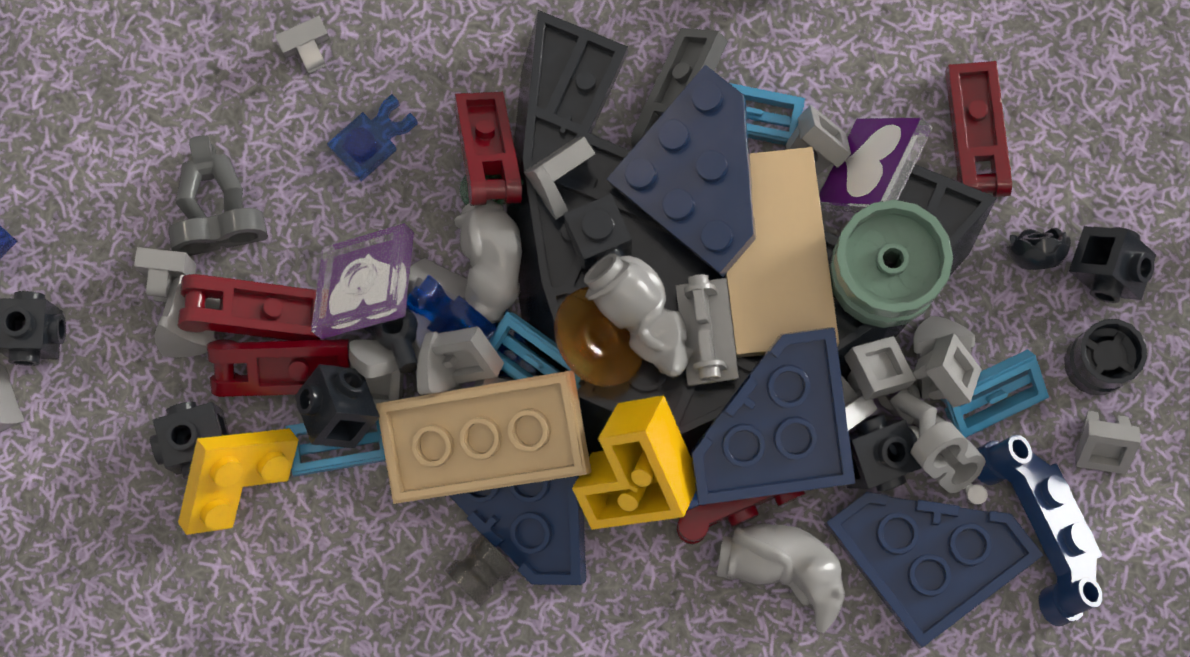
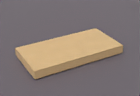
[725,147,840,358]
[376,370,591,504]

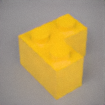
[572,395,696,530]

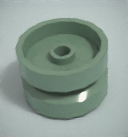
[829,200,953,328]

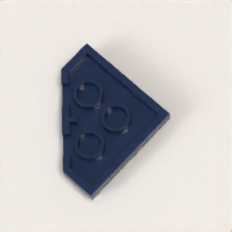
[606,65,756,277]
[691,327,855,505]
[445,476,586,585]
[824,492,1044,649]

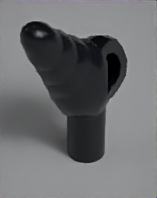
[363,307,418,374]

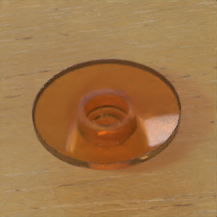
[554,287,643,387]

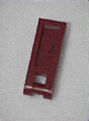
[945,61,1012,197]
[454,91,522,206]
[178,274,324,341]
[207,339,351,397]
[677,491,806,545]

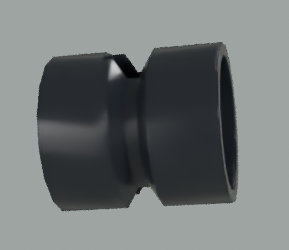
[1064,319,1147,395]

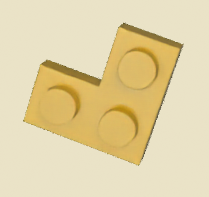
[178,428,299,535]

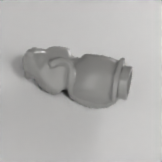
[454,200,522,329]
[584,253,693,378]
[717,524,845,633]

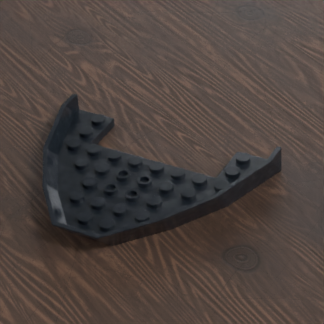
[506,10,997,458]

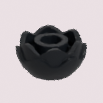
[1007,228,1071,270]

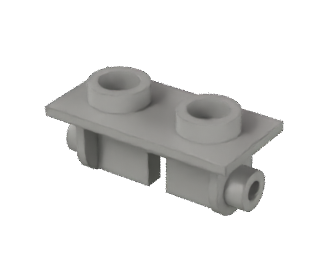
[676,275,739,386]

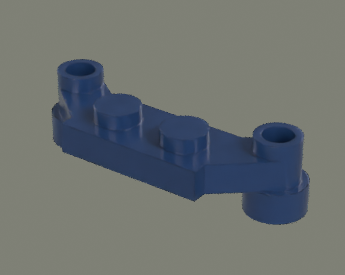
[976,435,1103,627]

